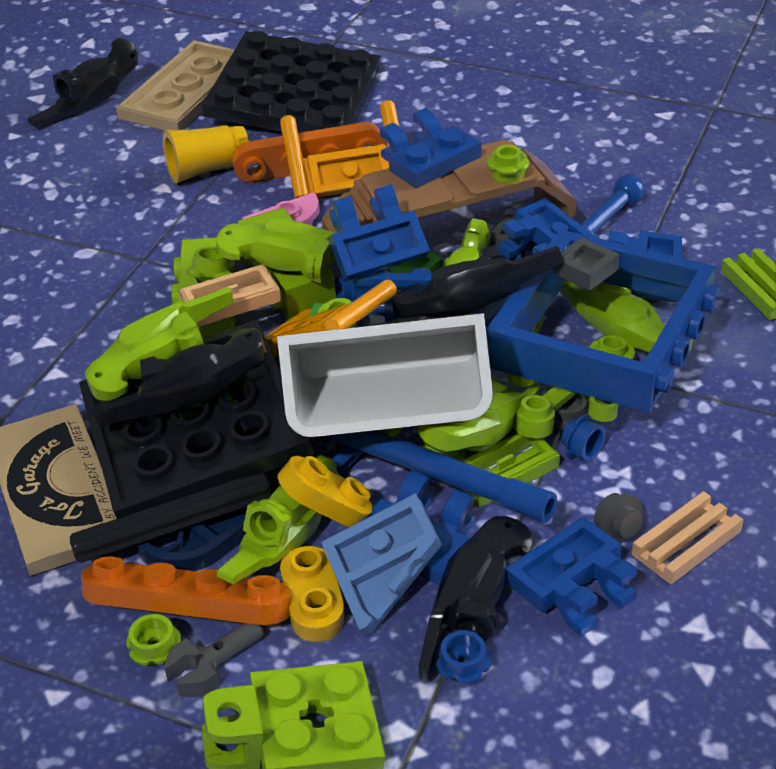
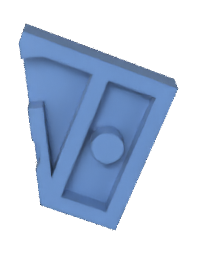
[321,493,442,637]

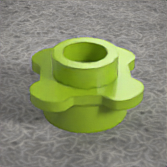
[187,247,235,282]

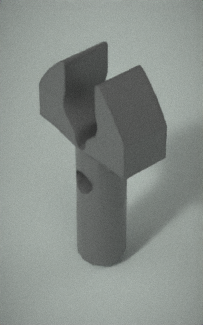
[164,623,263,697]

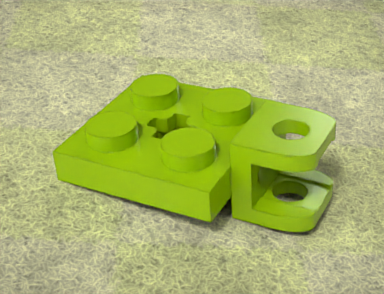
[201,661,385,769]

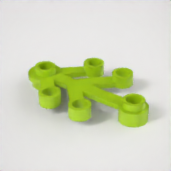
[507,335,635,439]

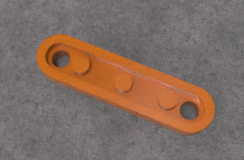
[231,122,385,183]
[81,557,291,625]

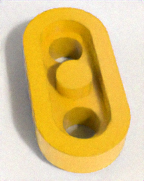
[278,456,372,527]
[280,546,345,642]

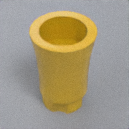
[163,125,248,184]

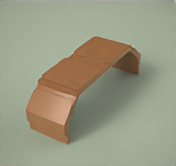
[322,140,577,268]

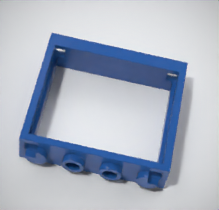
[486,229,720,413]

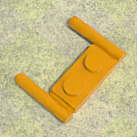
[280,100,400,198]
[265,280,397,357]

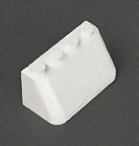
[277,313,493,437]

